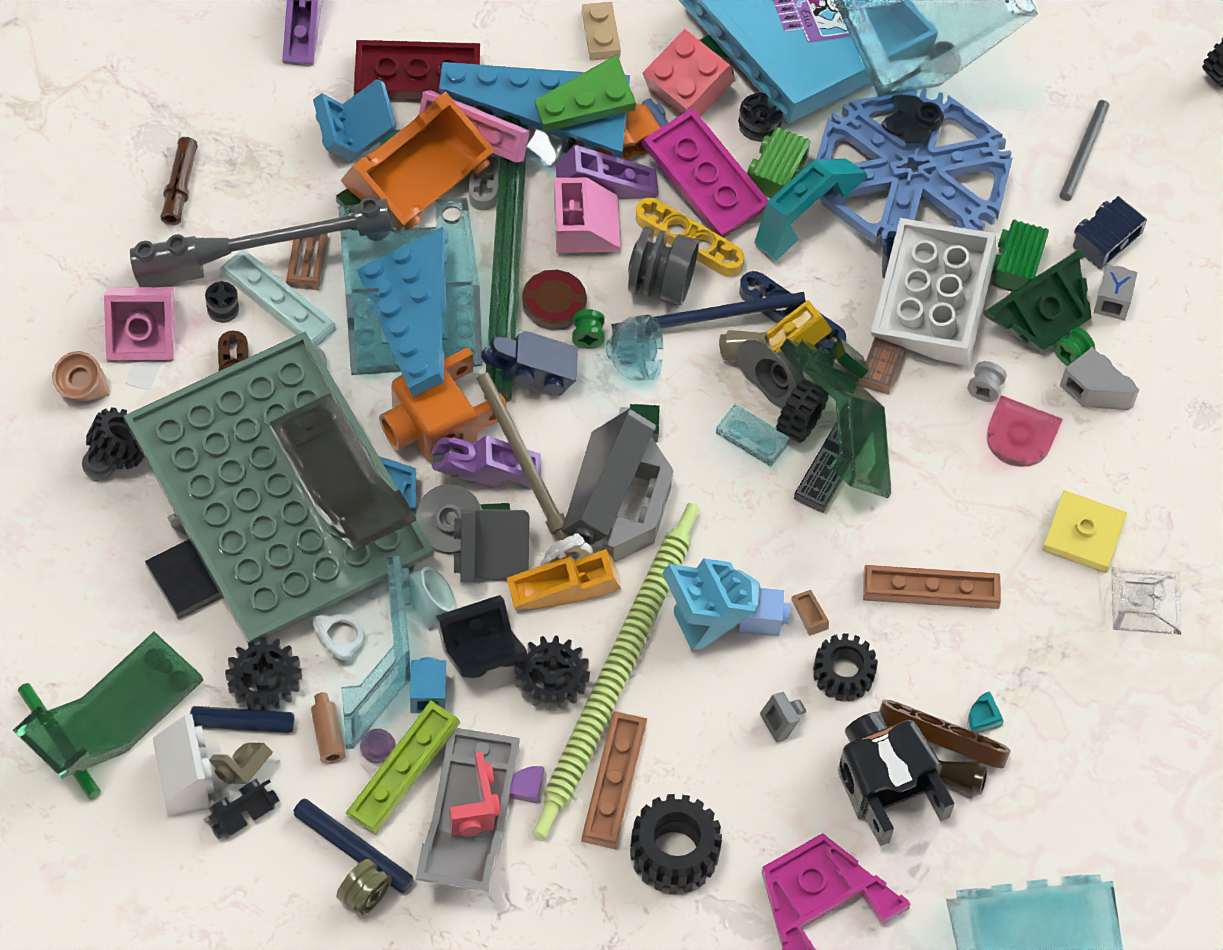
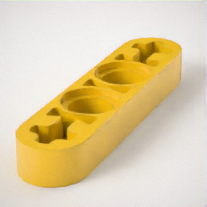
[635,198,744,277]

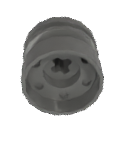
[628,226,699,306]

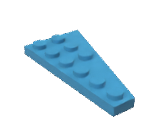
[439,62,630,159]
[356,227,448,397]

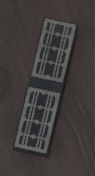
[794,393,883,513]

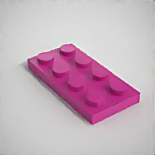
[642,107,769,238]

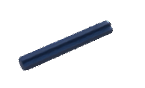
[293,798,413,893]

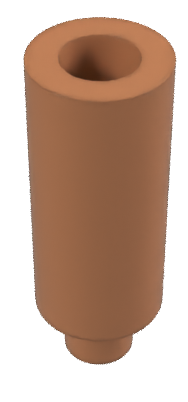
[311,692,346,764]

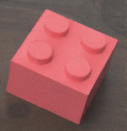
[642,29,735,117]

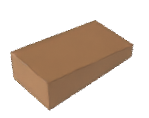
[791,590,829,636]

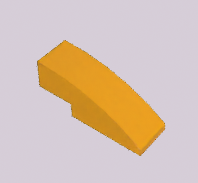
[507,549,622,610]

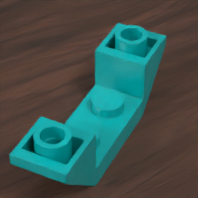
[754,158,868,261]

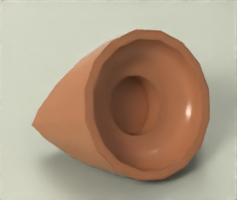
[52,351,109,401]

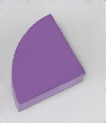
[510,766,544,803]

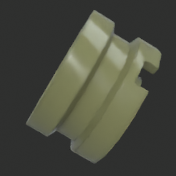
[336,859,392,917]

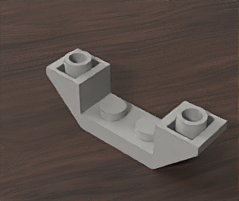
[602,437,674,562]

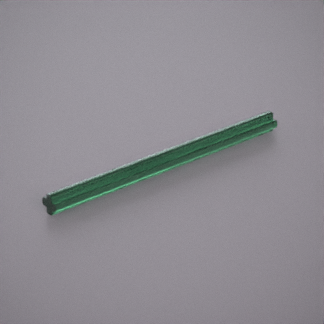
[484,115,528,402]

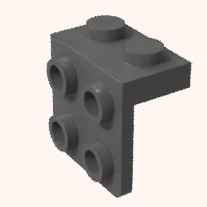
[454,509,530,582]

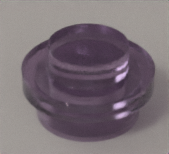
[360,728,396,763]

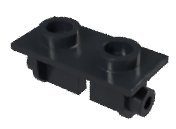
[203,778,280,840]

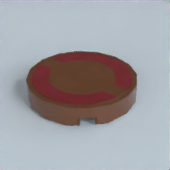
[522,269,587,330]

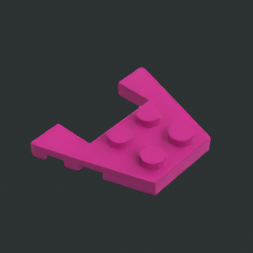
[761,833,911,950]

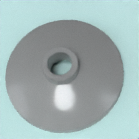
[416,484,482,552]

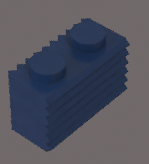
[1073,196,1147,269]

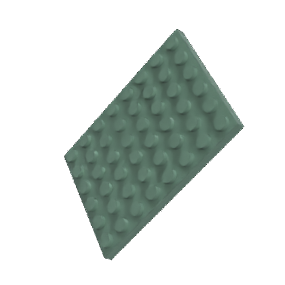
[123,332,434,644]

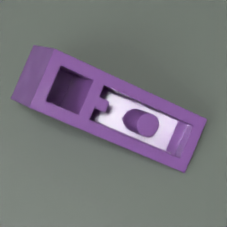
[282,0,322,64]
[555,145,658,199]

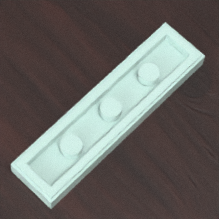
[220,249,336,346]

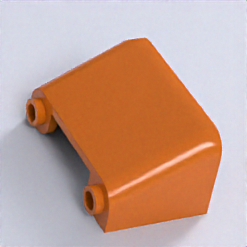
[340,91,495,231]

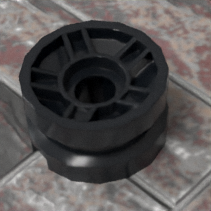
[738,92,783,142]

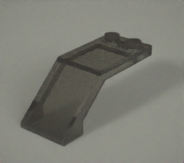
[269,393,417,552]

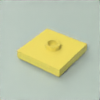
[1042,490,1128,572]

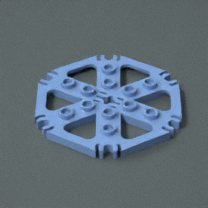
[816,88,1013,247]

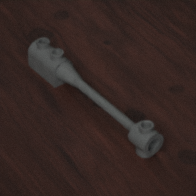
[130,197,393,287]

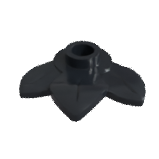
[881,95,944,143]

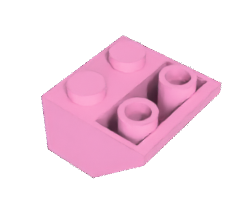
[554,177,621,253]

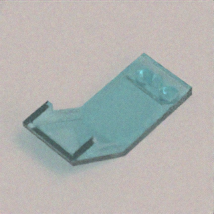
[341,555,411,749]

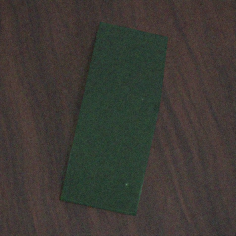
[780,338,892,498]
[13,631,204,779]

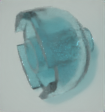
[606,315,663,381]

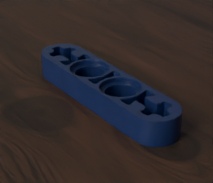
[739,271,846,357]

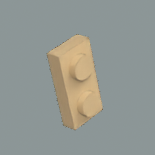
[581,2,621,60]

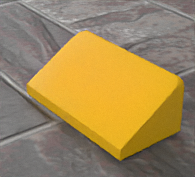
[767,300,832,358]

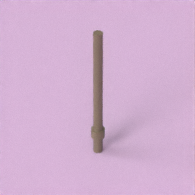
[476,372,577,556]

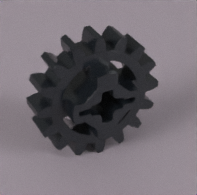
[514,635,590,710]
[225,637,302,710]

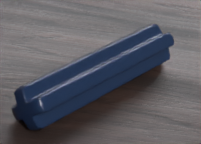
[190,706,295,733]

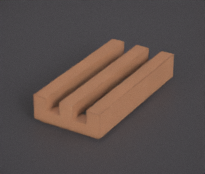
[286,233,328,290]

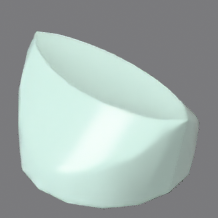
[407,567,455,629]

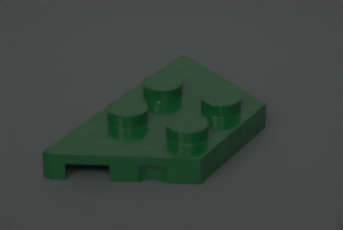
[982,249,1092,352]

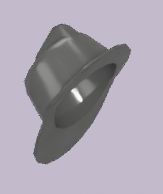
[737,339,805,407]

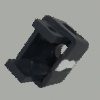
[838,711,955,846]

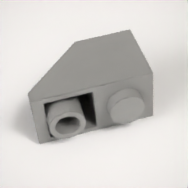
[1060,347,1140,410]

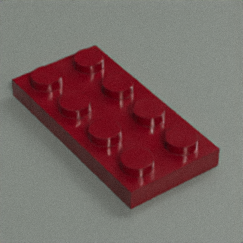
[354,40,480,99]

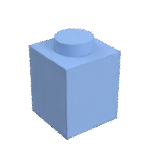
[739,588,790,636]

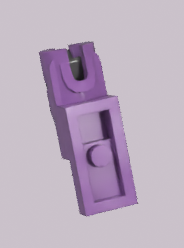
[432,435,541,488]

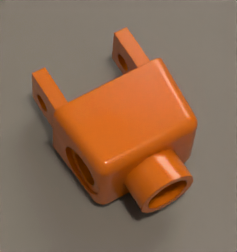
[379,347,506,461]

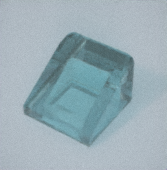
[525,130,570,168]

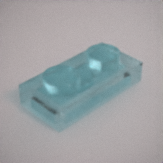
[716,404,790,467]

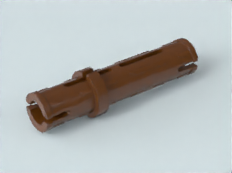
[160,137,198,225]

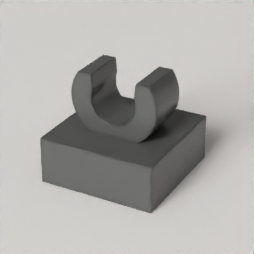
[759,691,806,742]

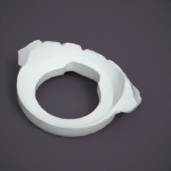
[540,534,593,565]
[313,614,364,661]

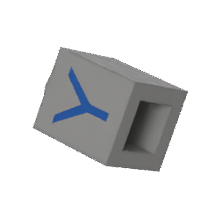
[1093,264,1138,321]

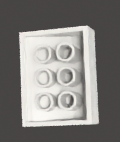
[871,218,997,366]

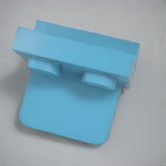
[662,558,760,650]

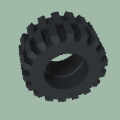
[630,794,722,894]

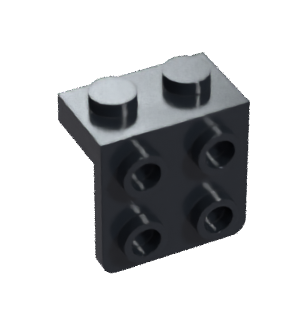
[435,595,528,678]

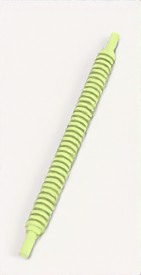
[532,503,700,839]

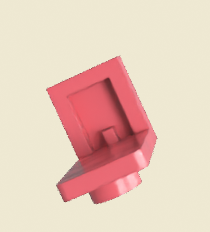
[449,752,500,837]

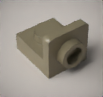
[209,743,273,784]

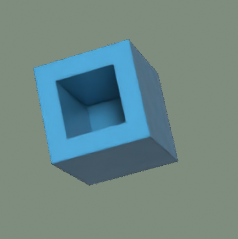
[410,657,446,713]

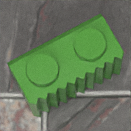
[747,127,811,197]

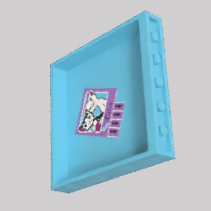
[678,0,939,124]

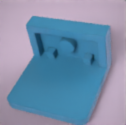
[313,79,396,162]

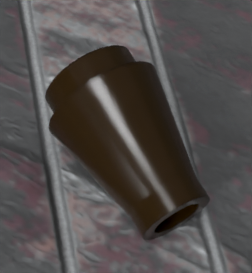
[939,760,988,796]

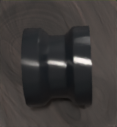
[205,281,239,323]

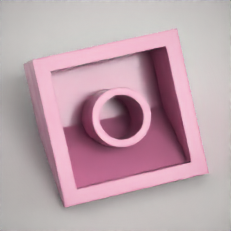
[104,287,175,360]

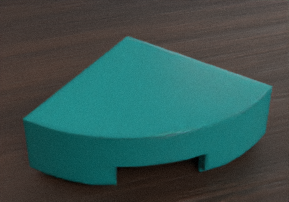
[967,691,1004,734]

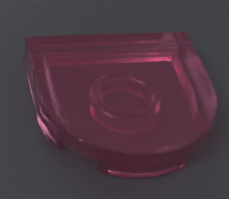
[986,395,1063,467]

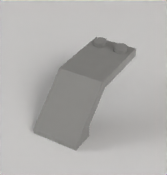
[416,728,520,892]

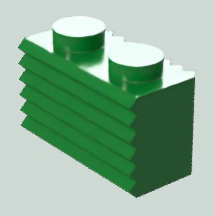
[992,219,1049,291]

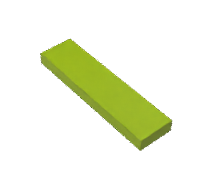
[345,700,461,836]

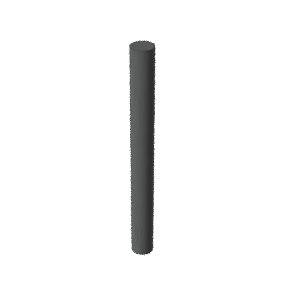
[1059,100,1110,201]

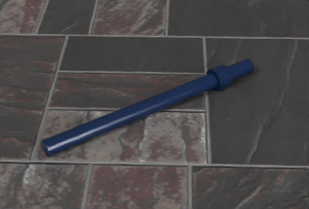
[611,291,806,337]

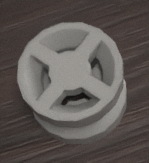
[967,361,1007,402]

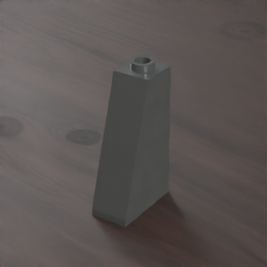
[562,409,656,546]

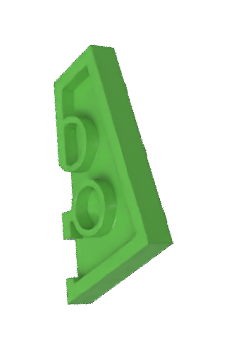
[535,54,635,132]

